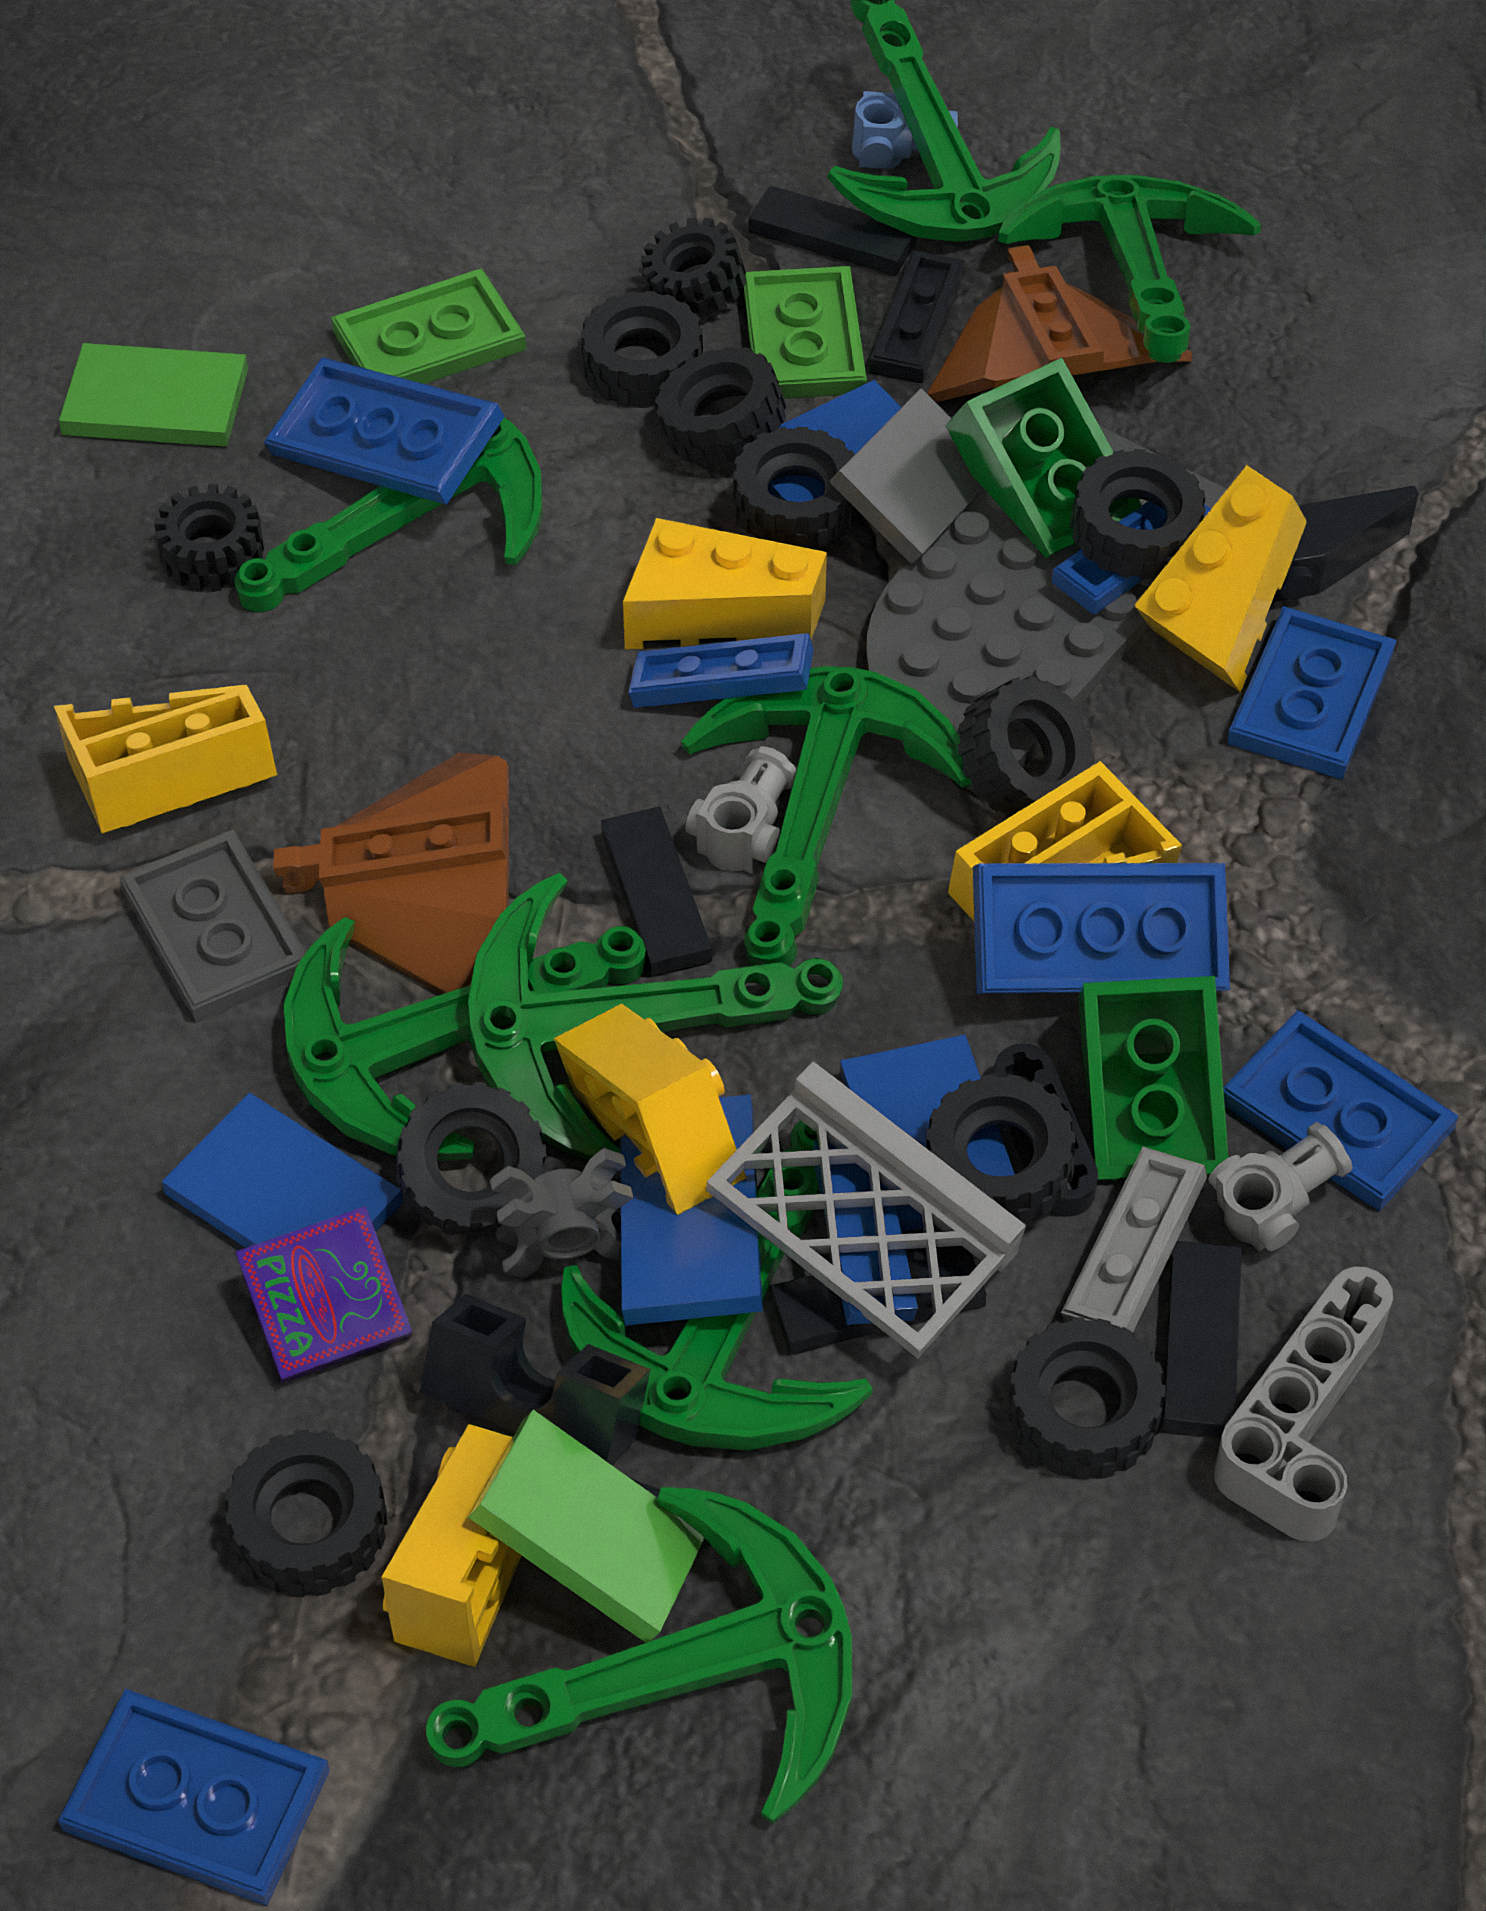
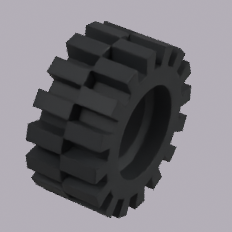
[641,217,746,318]
[154,484,264,592]

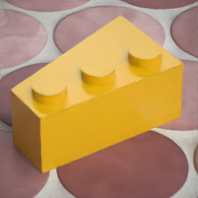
[1134,465,1307,693]
[623,518,827,650]
[53,685,277,833]
[948,761,1183,921]
[554,1003,746,1215]
[381,1424,522,1667]

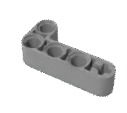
[1214,1266,1393,1542]

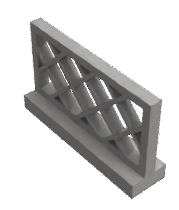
[706,1061,1026,1359]

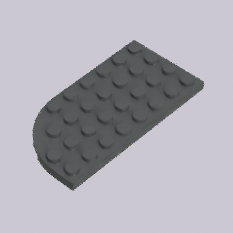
[866,425,1227,792]

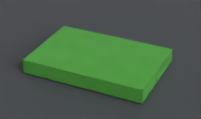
[743,266,867,399]
[331,268,526,384]
[59,343,248,447]
[468,1410,704,1643]

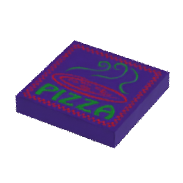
[235,1206,412,1384]

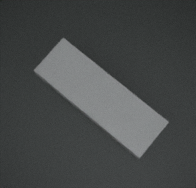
[1061,1147,1207,1332]

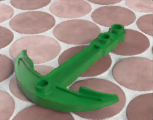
[827,0,1061,242]
[998,175,1261,363]
[235,417,543,612]
[681,666,972,966]
[466,873,843,1160]
[284,917,646,1161]
[562,1120,873,1451]
[426,1487,852,1824]

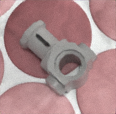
[685,746,797,874]
[1208,1122,1353,1252]

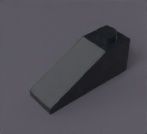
[1272,485,1419,602]

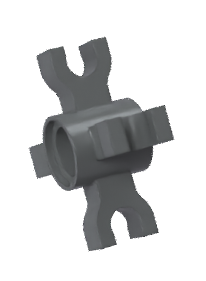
[490,1148,634,1279]

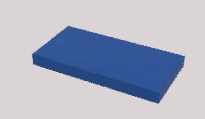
[263,357,505,505]
[973,863,1230,994]
[621,1094,763,1326]

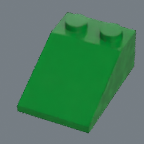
[945,358,1142,558]
[1078,976,1228,1181]

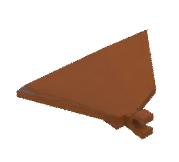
[927,245,1192,402]
[273,752,509,995]

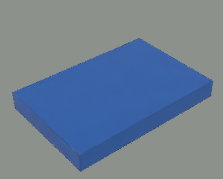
[768,380,902,502]
[1227,606,1397,780]
[1223,1010,1459,1212]
[840,1035,1015,1232]
[162,1092,403,1248]
[58,1688,330,1906]

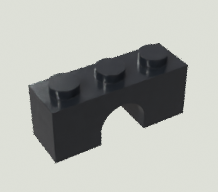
[420,1294,651,1465]

